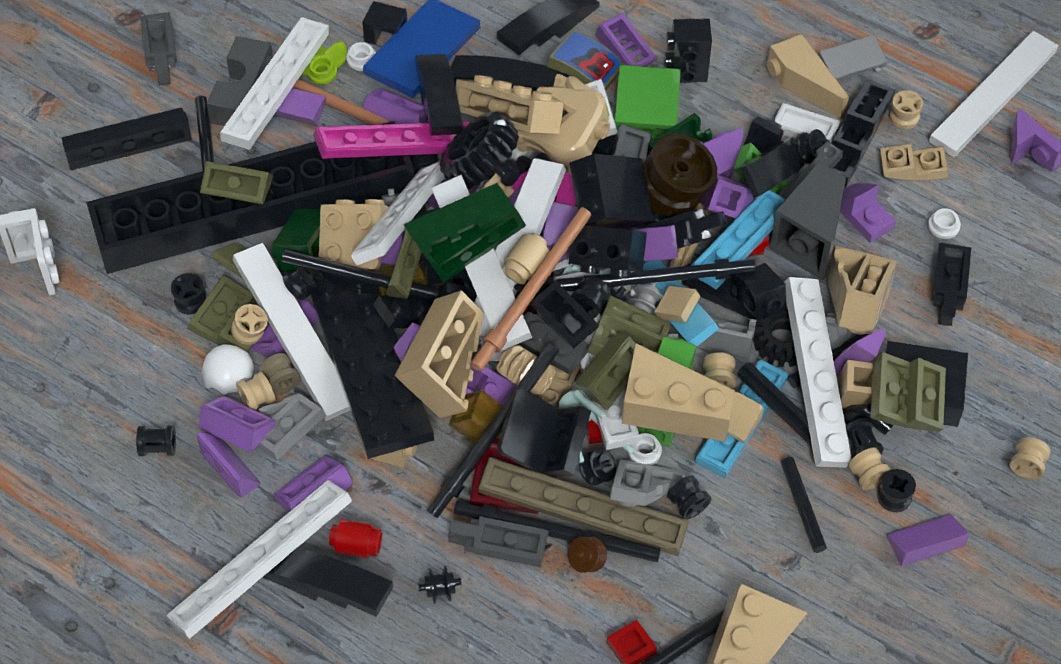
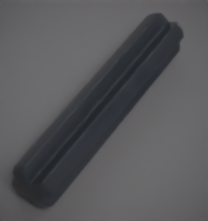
[737,362,811,442]

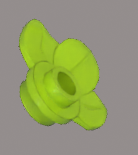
[301,41,347,84]

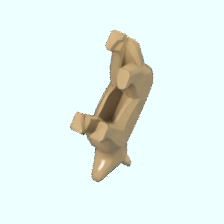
[516,74,610,175]

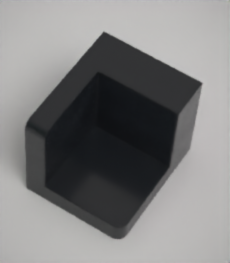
[362,1,407,45]

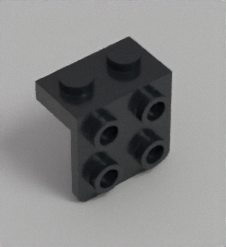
[497,389,591,478]

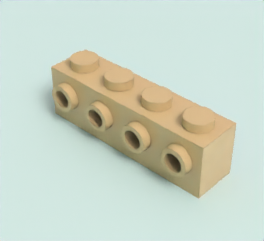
[456,75,564,134]

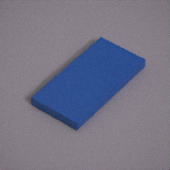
[363,0,480,98]

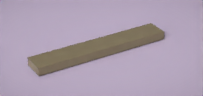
[478,457,689,556]

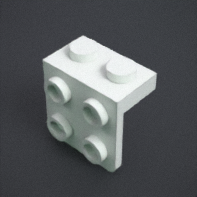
[0,208,60,296]

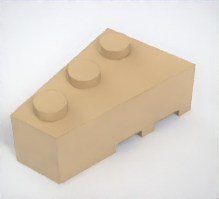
[826,245,897,335]
[395,290,484,418]
[622,344,735,442]
[706,584,807,664]

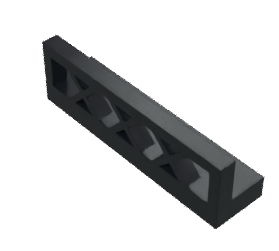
[61,107,192,171]

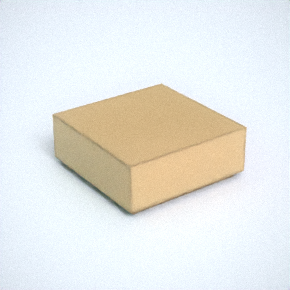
[654,286,700,323]

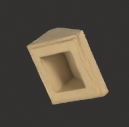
[727,391,763,443]

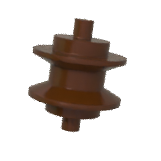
[568,537,607,573]

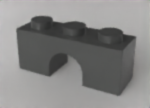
[207,36,274,126]

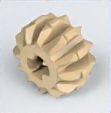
[496,344,557,396]

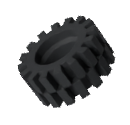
[754,309,797,367]

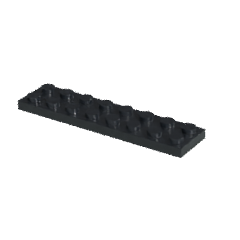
[310,270,434,459]

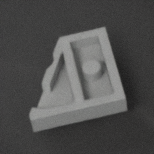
[257,393,325,460]
[610,459,685,507]

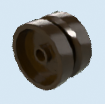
[643,134,718,217]

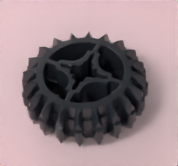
[439,111,519,189]

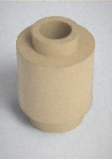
[502,233,549,284]

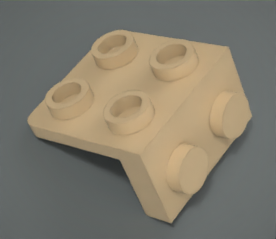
[319,199,389,270]

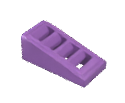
[595,13,657,67]

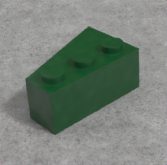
[403,183,526,282]

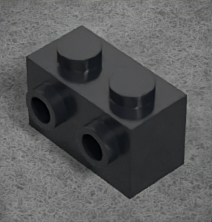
[664,19,712,83]
[568,225,647,278]

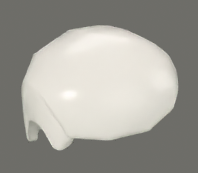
[201,344,254,395]

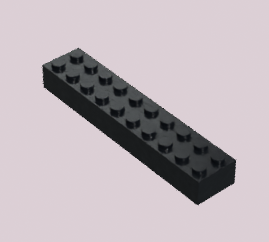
[86,121,414,274]

